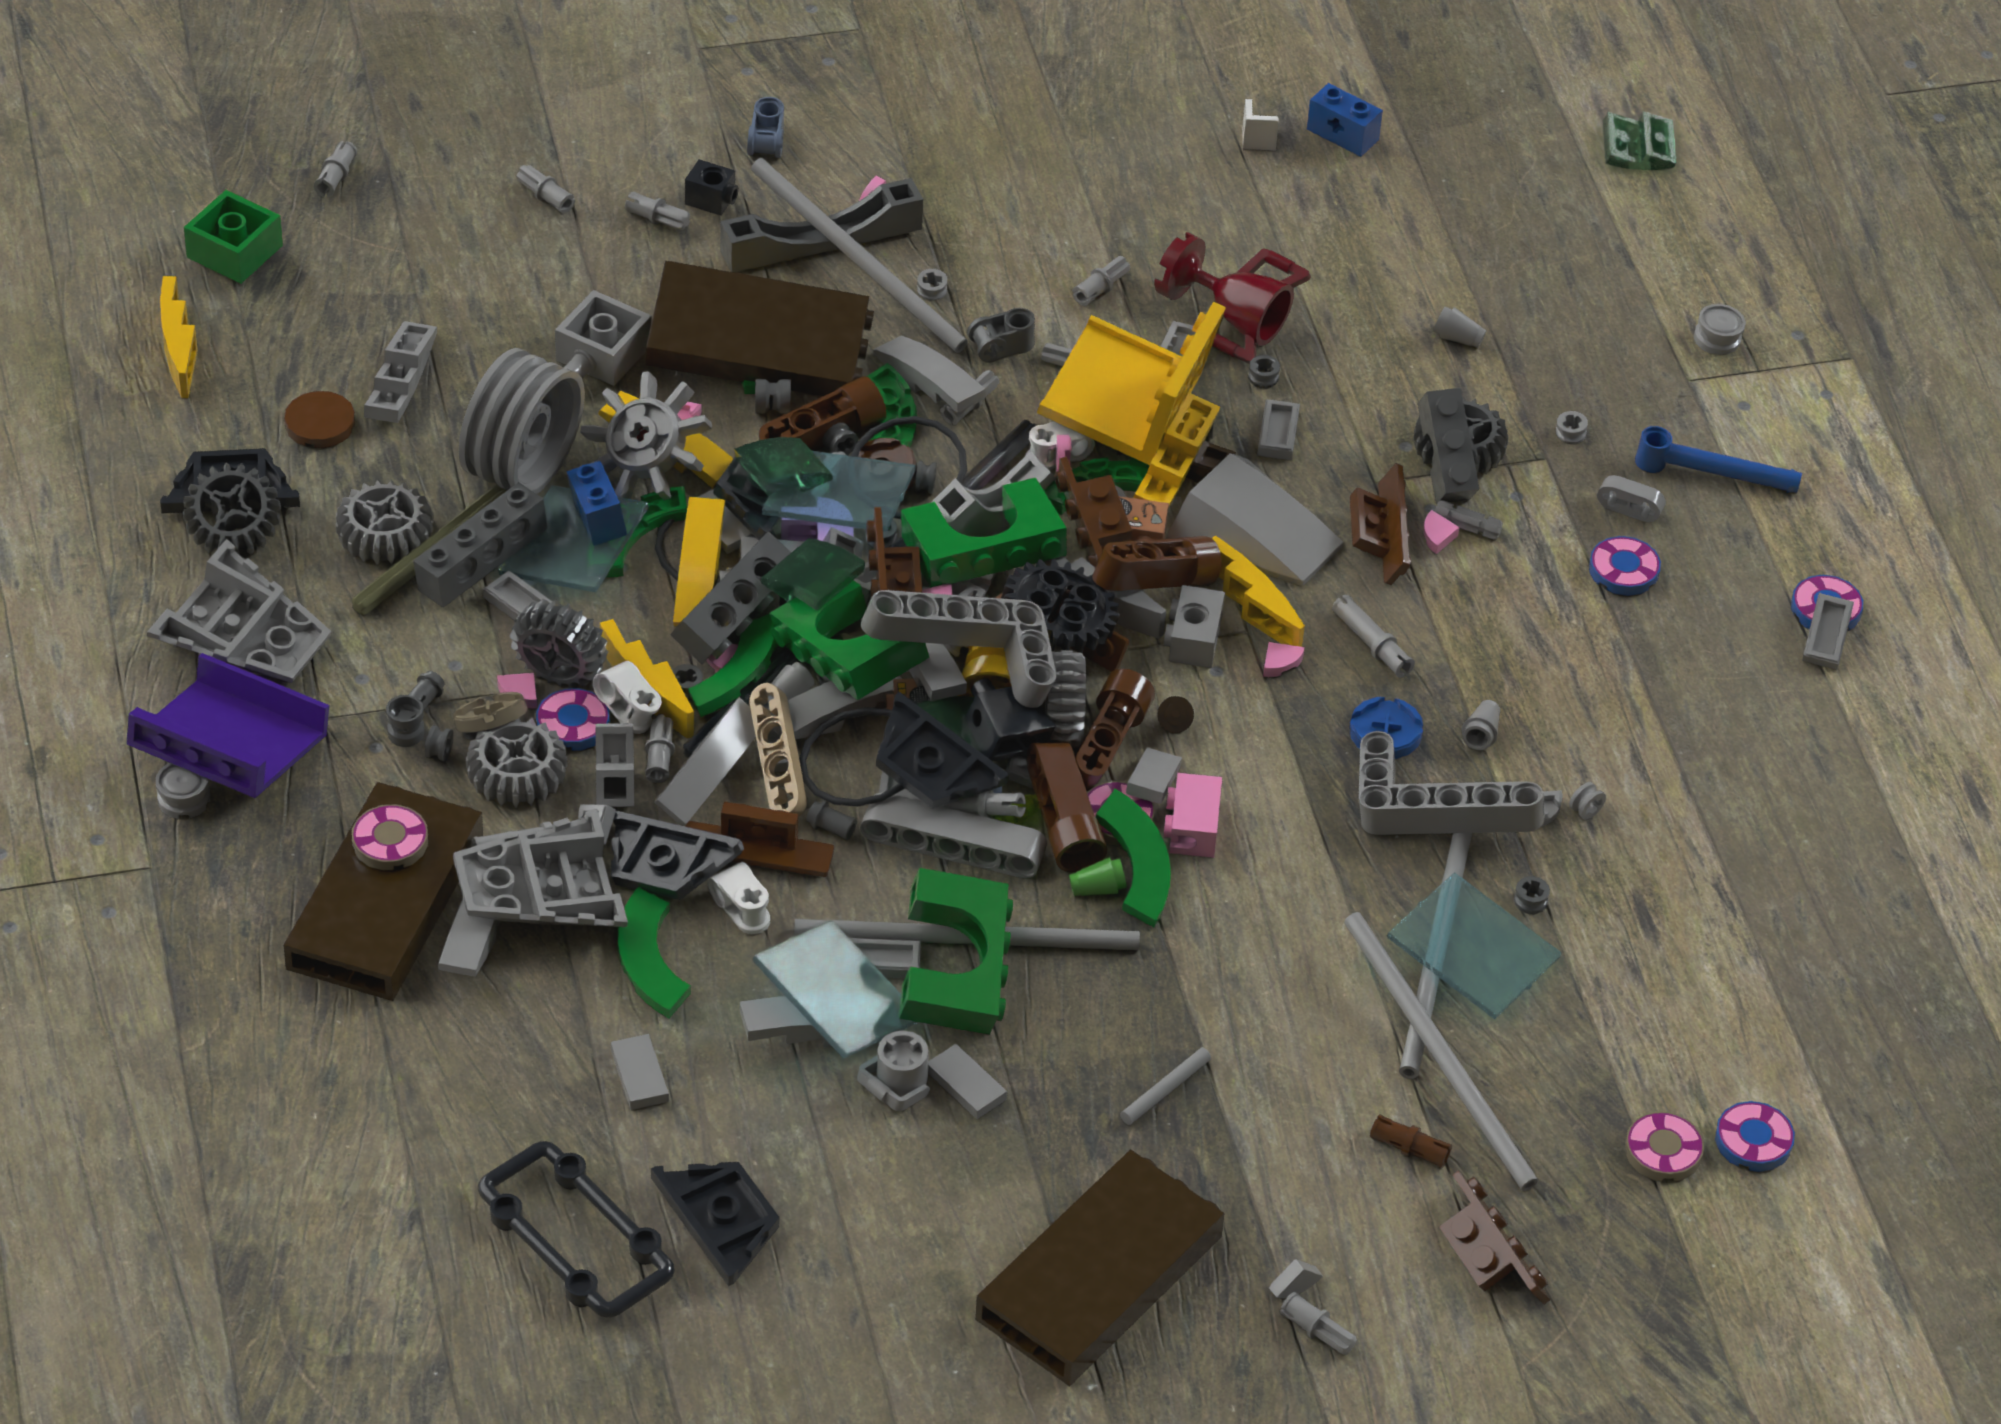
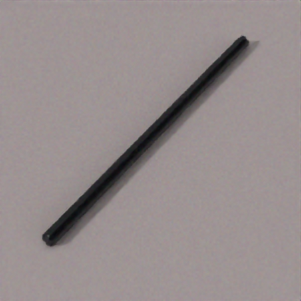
[683,420,1037,758]

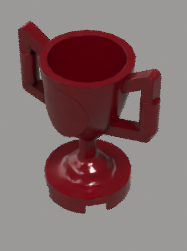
[1154,232,1311,365]

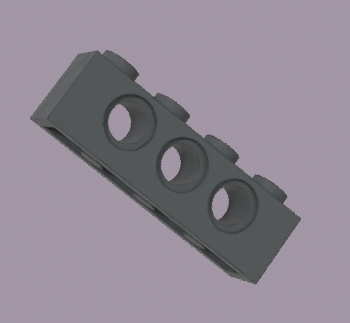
[413,482,548,607]
[670,531,800,664]

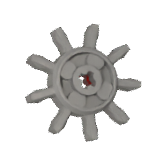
[580,371,712,504]

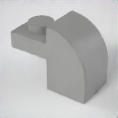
[596,723,634,807]

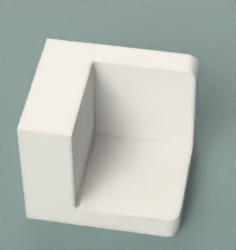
[1242,99,1279,151]

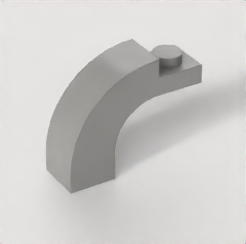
[930,451,1056,537]

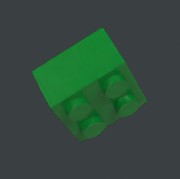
[184,190,283,284]

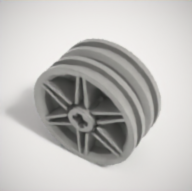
[459,348,585,494]

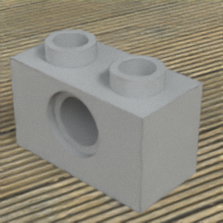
[1164,585,1225,668]

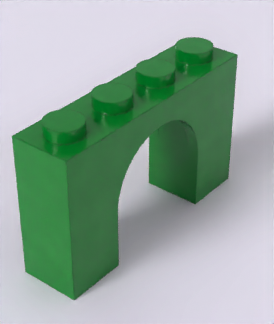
[901,477,1067,588]
[770,571,930,700]
[899,867,1013,1035]

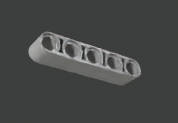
[860,792,1048,878]

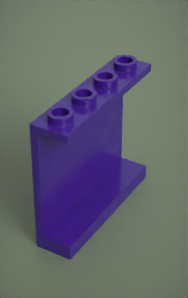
[127,653,330,798]

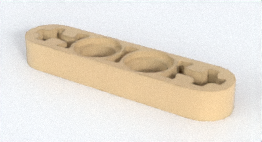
[750,683,807,817]

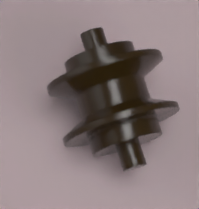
[1157,696,1194,733]

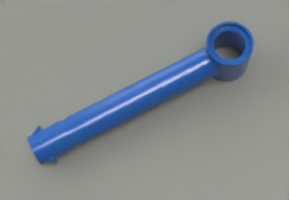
[1635,426,1802,493]

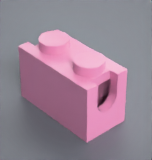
[1163,773,1222,858]

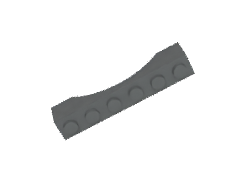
[720,178,923,272]

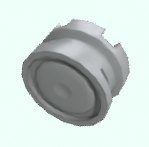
[1694,304,1746,355]
[156,763,210,819]

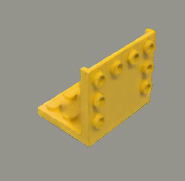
[1037,302,1226,465]

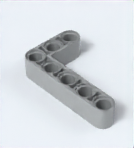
[861,590,1056,708]
[1359,731,1545,835]

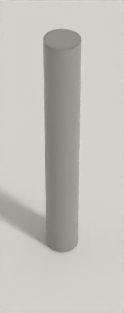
[1120,1047,1211,1125]

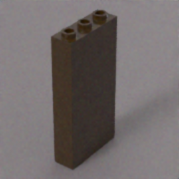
[645,260,874,396]
[283,782,483,1001]
[975,1149,1225,1387]

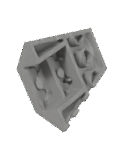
[1166,453,1343,587]
[146,539,332,683]
[453,808,628,927]

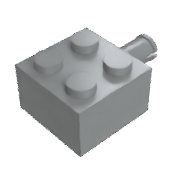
[555,290,652,386]

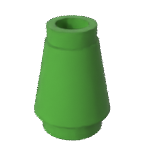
[1069,857,1127,897]

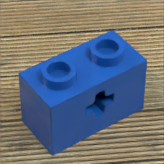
[1307,83,1383,157]
[566,461,627,546]

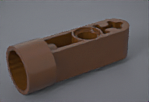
[759,376,886,461]
[1092,536,1222,591]
[1075,669,1155,792]
[1026,743,1107,872]

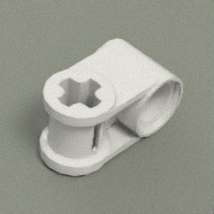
[1026,421,1095,470]
[593,661,662,734]
[707,862,770,934]

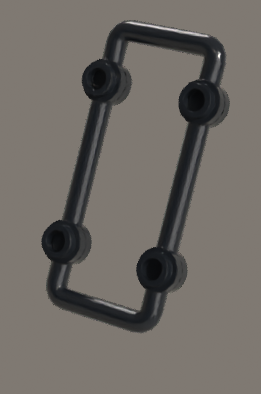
[478,1141,675,1318]

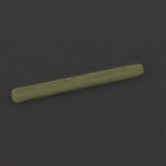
[351,485,507,615]

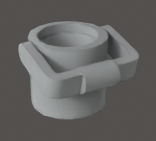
[857,1030,930,1111]

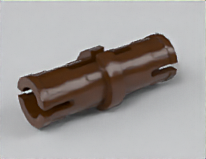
[1370,1114,1452,1168]

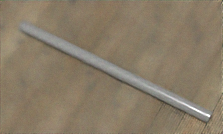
[751,158,968,353]
[1399,833,1472,1079]
[1344,912,1538,1191]
[794,919,1140,950]

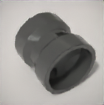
[755,379,791,414]
[386,695,425,747]

